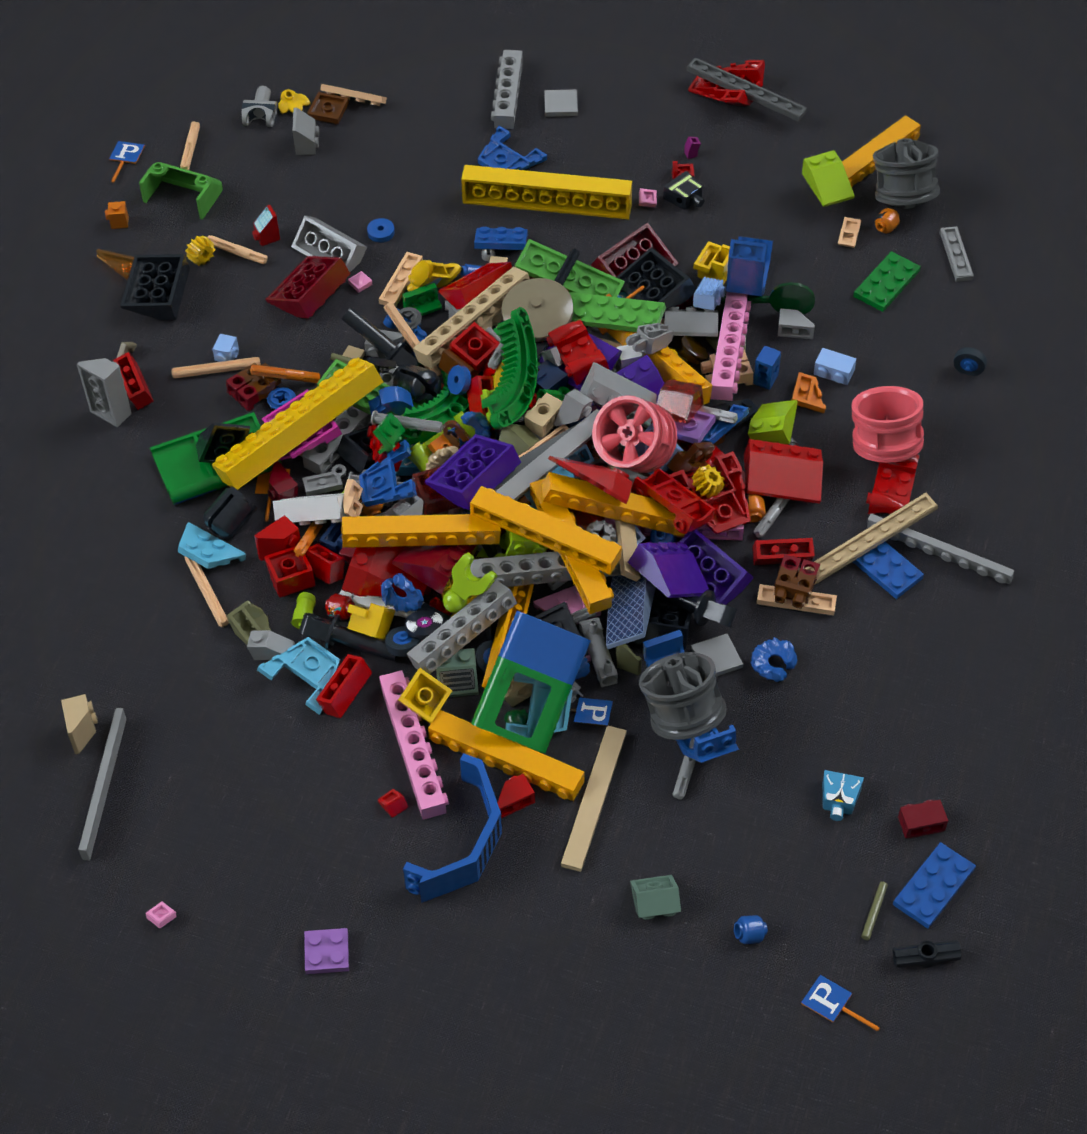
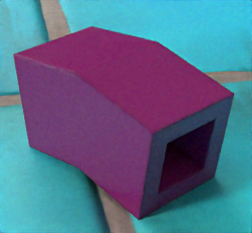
[684,137,701,159]

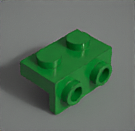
[402,283,442,316]
[372,413,405,454]

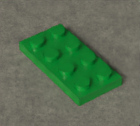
[853,251,921,312]

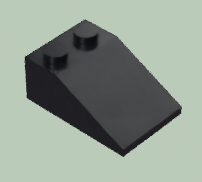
[196,423,250,463]
[336,425,375,474]

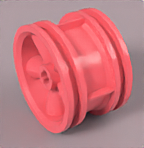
[852,386,924,463]
[592,395,677,473]

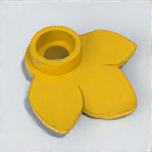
[278,89,310,114]

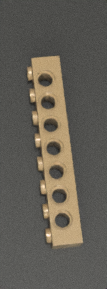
[413,267,530,369]

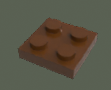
[307,92,349,124]

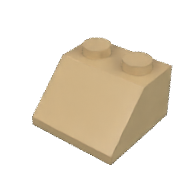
[61,694,98,754]

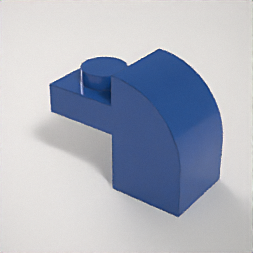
[369,386,414,416]

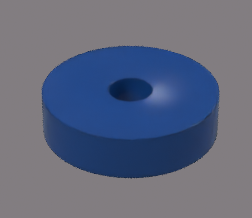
[367,218,395,243]
[447,365,471,395]

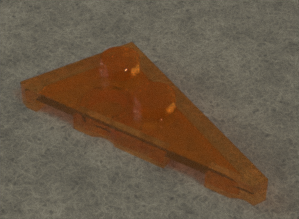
[96,249,134,281]

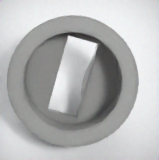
[481,249,495,261]

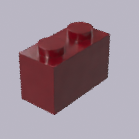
[898,800,948,839]

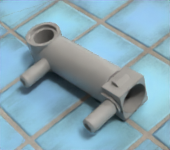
[578,617,618,687]

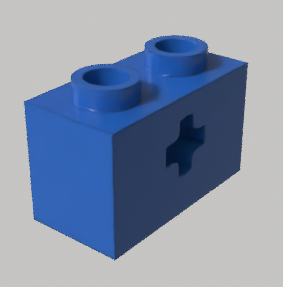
[753,346,781,390]

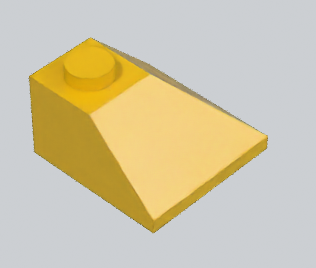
[398,668,452,724]

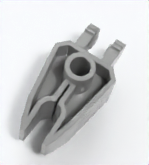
[625,323,674,354]

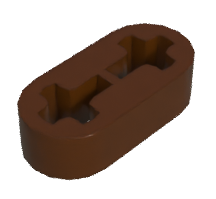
[443,420,471,449]

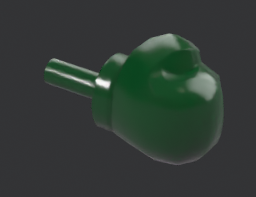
[504,709,529,725]

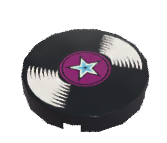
[405,609,444,640]

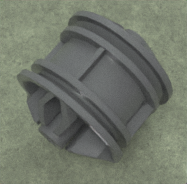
[873,138,940,209]
[639,652,727,740]

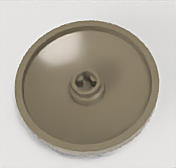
[502,278,574,342]

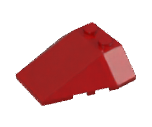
[688,60,765,106]
[669,451,750,535]
[548,456,633,504]
[342,546,427,598]

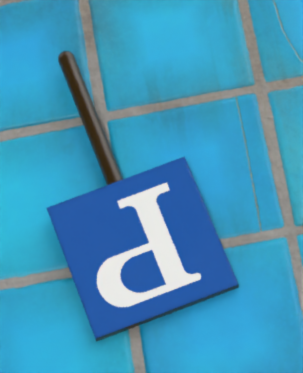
[570,698,613,727]

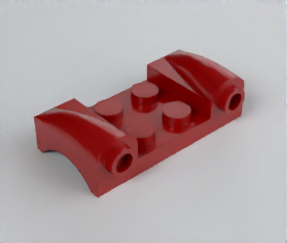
[546,319,610,385]
[866,455,919,514]
[631,468,716,534]

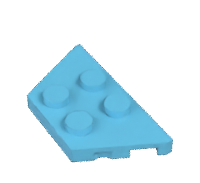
[178,522,246,569]

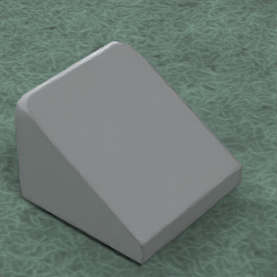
[541,346,563,367]

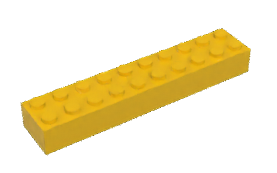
[461,165,632,219]
[211,358,383,490]

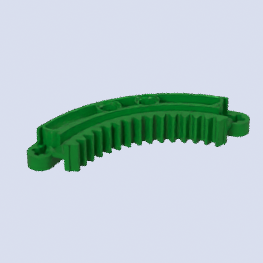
[481,307,538,430]
[400,369,479,445]

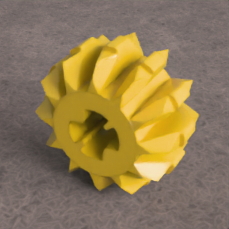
[185,235,216,266]
[692,464,725,498]

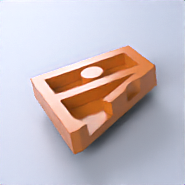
[791,372,826,413]

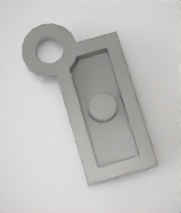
[303,464,346,496]

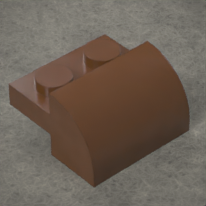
[666,442,715,473]

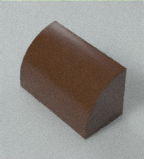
[438,349,478,379]

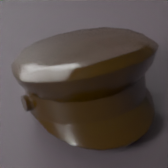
[675,336,708,365]

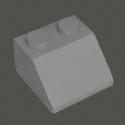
[292,108,319,155]

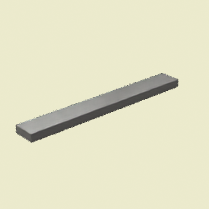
[496,409,599,501]
[78,708,126,861]

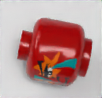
[325,593,355,620]

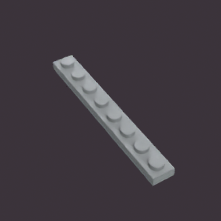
[867,514,1014,584]

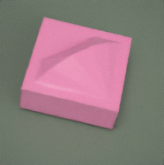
[639,188,657,208]
[348,271,373,293]
[146,901,177,928]

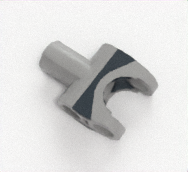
[242,86,277,127]

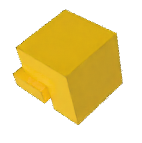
[693,241,730,285]
[347,603,396,639]

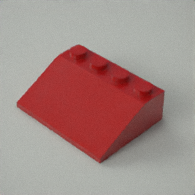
[744,439,823,504]

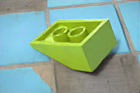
[802,150,855,207]
[748,400,798,444]

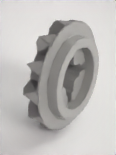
[586,520,616,542]

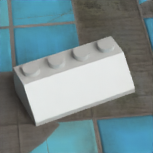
[273,493,348,525]

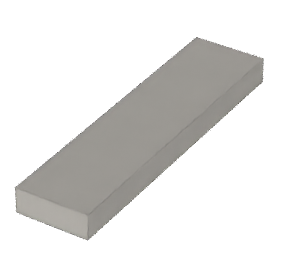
[940,226,974,282]

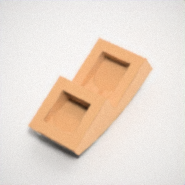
[838,217,861,248]
[343,479,363,517]

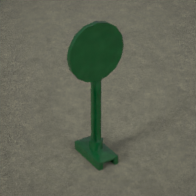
[703,282,816,315]

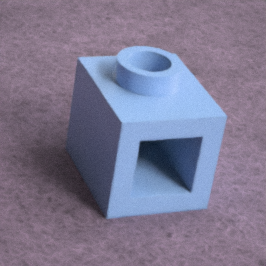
[212,334,239,362]

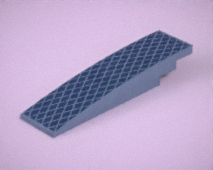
[606,574,656,649]

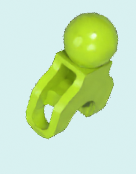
[443,552,497,613]

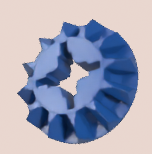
[267,387,296,410]

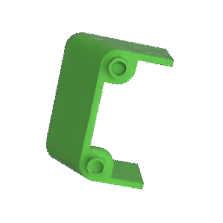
[139,162,223,219]

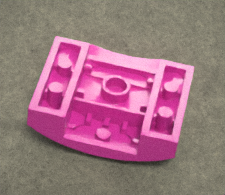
[262,389,342,460]

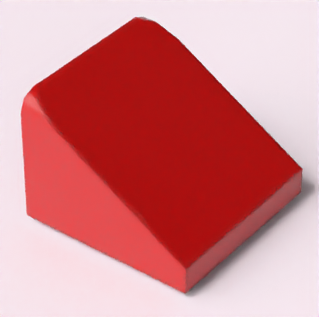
[377,789,408,818]

